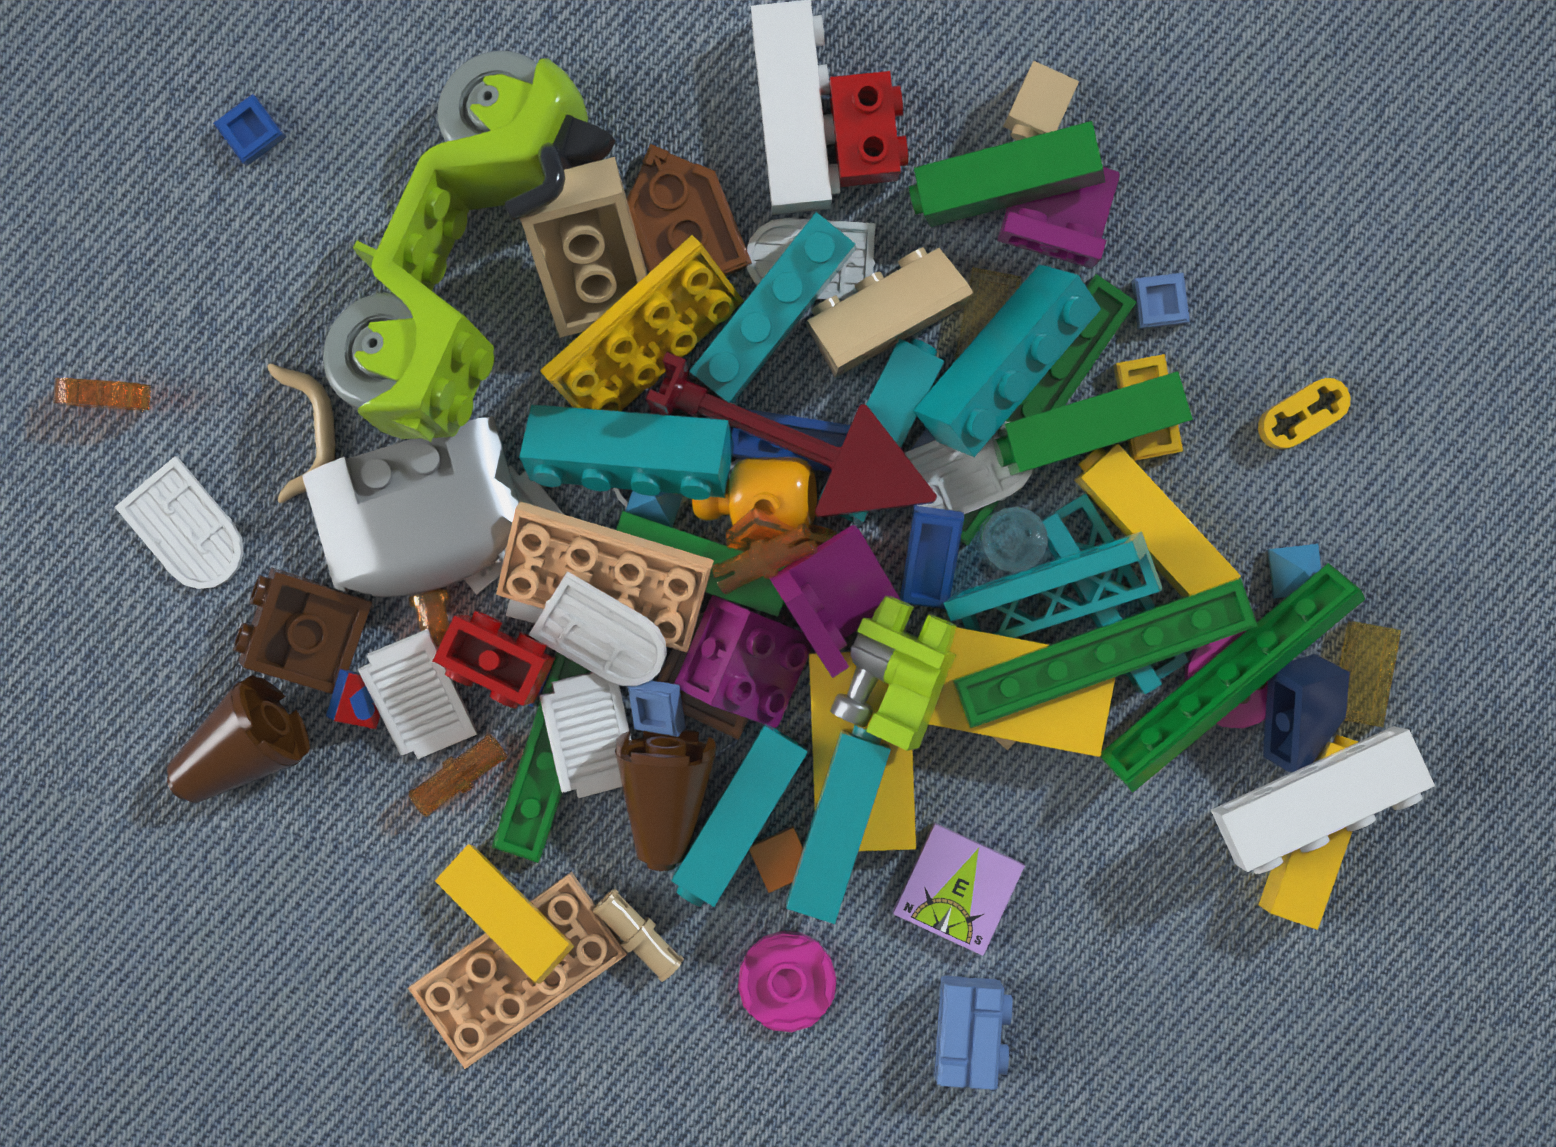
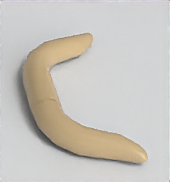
[268,364,336,503]

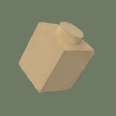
[1003,61,1079,141]

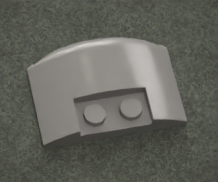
[302,416,519,597]

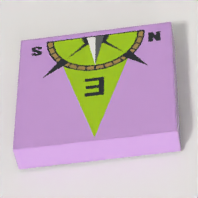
[892,822,1025,956]

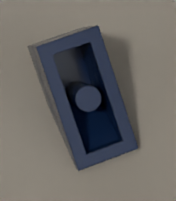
[1263,654,1350,773]

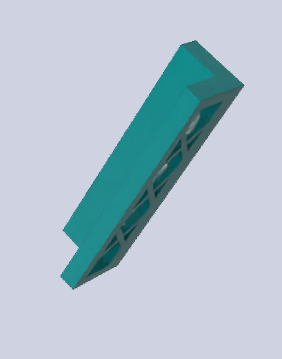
[1033,493,1189,694]
[944,531,1163,638]

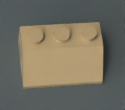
[520,157,648,338]
[806,247,973,378]

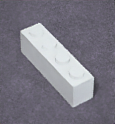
[751,0,840,215]
[1211,726,1435,874]

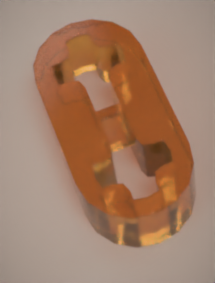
[53,378,151,411]

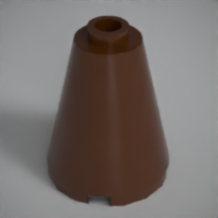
[167,675,310,803]
[615,729,716,871]

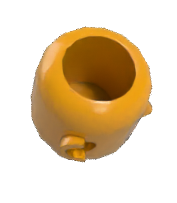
[692,457,817,543]

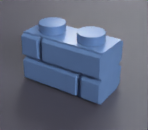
[934,976,1012,1090]

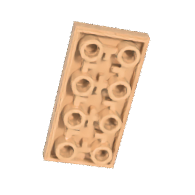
[496,501,714,653]
[408,872,628,1069]

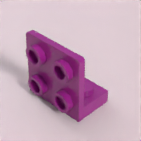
[997,167,1120,269]
[769,525,900,678]
[674,595,812,728]

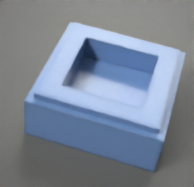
[1131,273,1190,330]
[628,681,686,737]

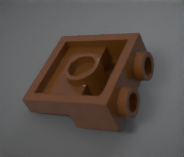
[233,567,372,694]

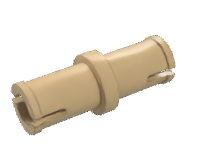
[592,888,684,982]

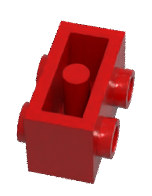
[829,71,908,187]
[432,610,556,709]

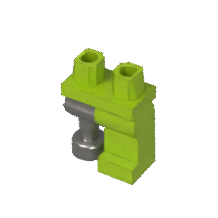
[830,596,956,751]

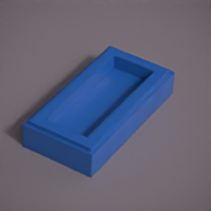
[899,505,964,609]

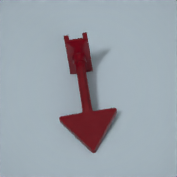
[646,352,937,517]

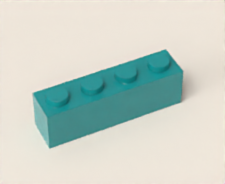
[689,212,856,404]
[913,264,1101,458]
[519,404,734,500]

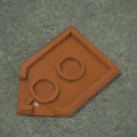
[627,144,752,276]

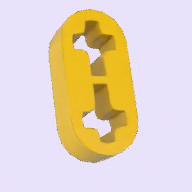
[1258,378,1351,449]

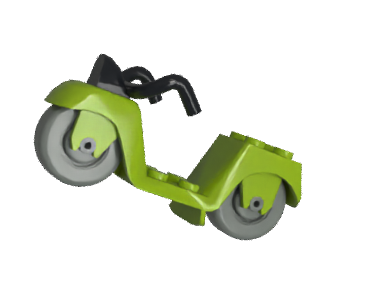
[323,51,615,442]

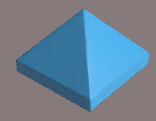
[625,490,683,528]
[1267,544,1321,598]

